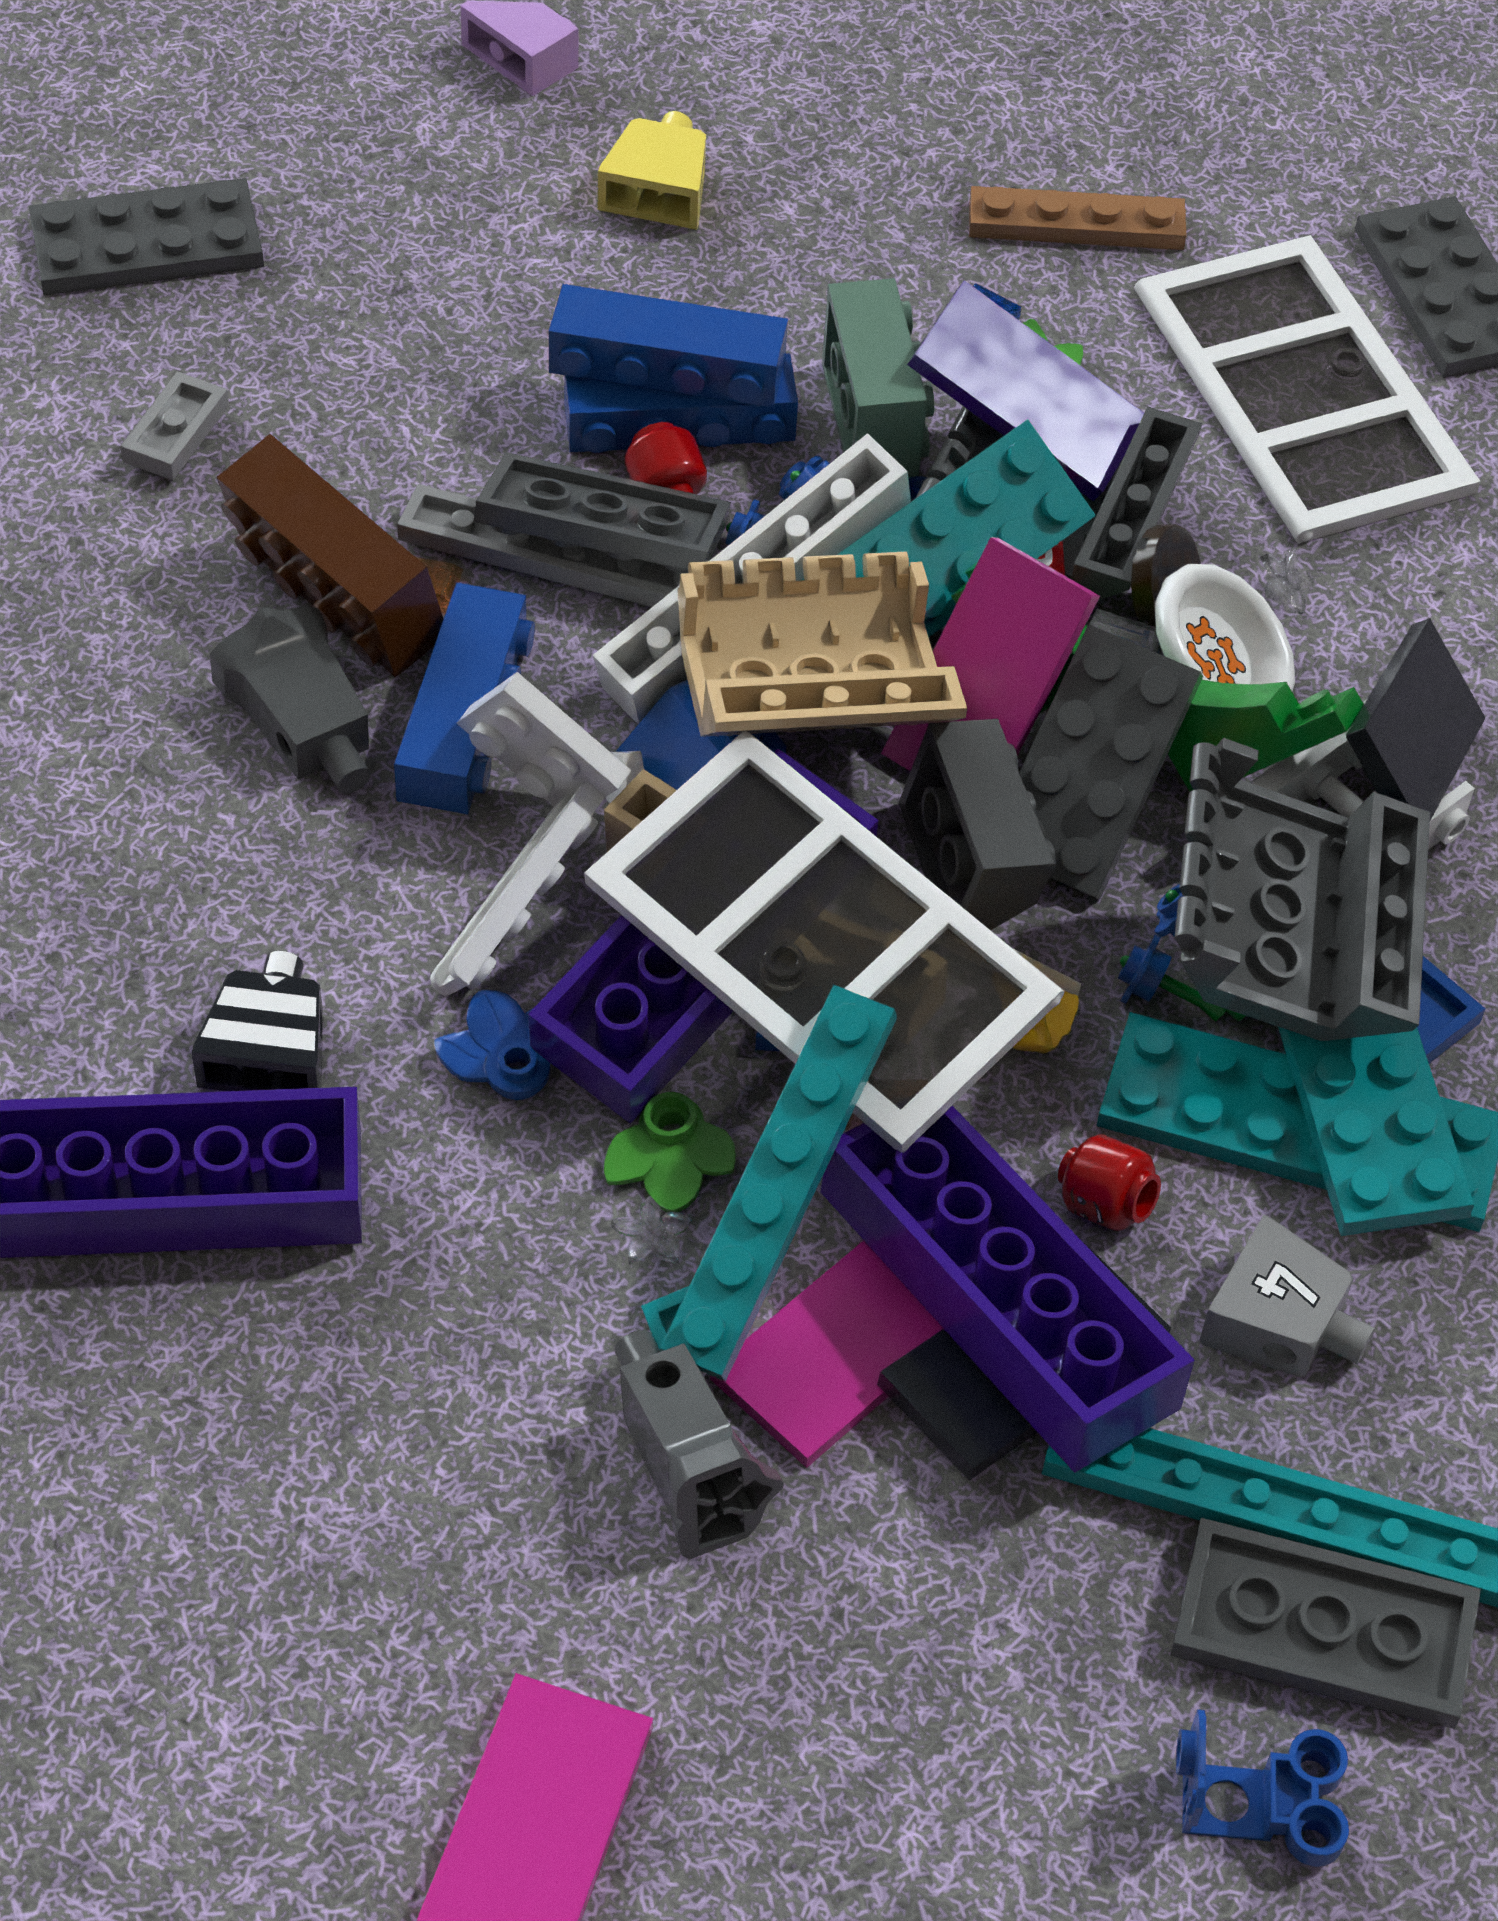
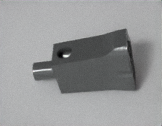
[210,606,371,794]
[615,1330,784,1559]

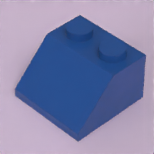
[616,680,787,823]

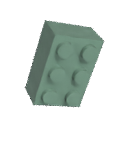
[822,278,934,480]

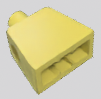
[598,111,706,230]

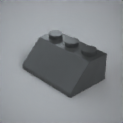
[898,719,1056,930]

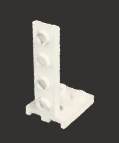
[430,672,631,997]

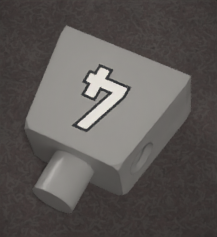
[1199,1215,1375,1377]

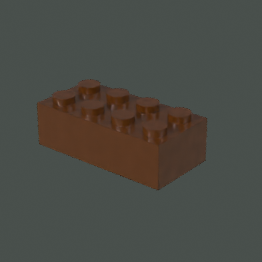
[216,434,444,677]

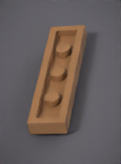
[969,186,1187,250]

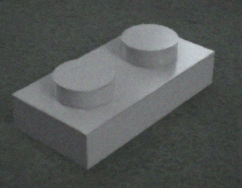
[120,371,229,480]

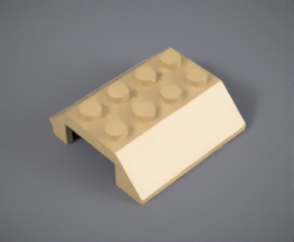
[677,552,967,737]

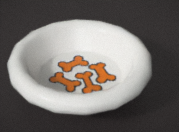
[1155,564,1295,691]

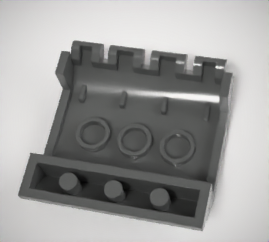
[915,406,1202,600]
[1175,738,1430,1041]

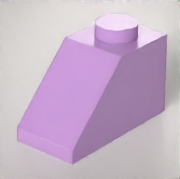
[460,1,579,96]

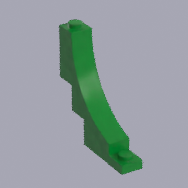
[951,562,1364,792]

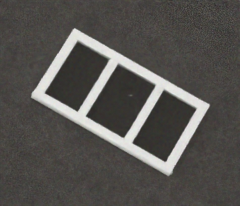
[1134,235,1481,544]
[584,731,1064,1153]

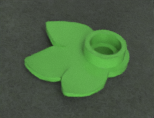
[604,1092,736,1214]

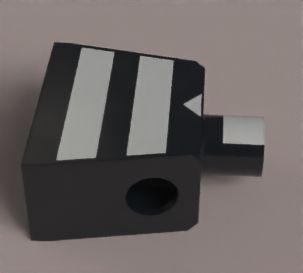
[192,951,323,1091]

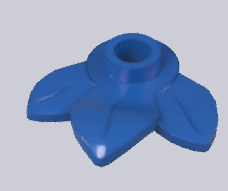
[434,990,550,1100]

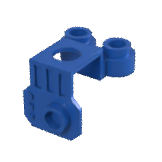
[1176,1709,1349,1867]

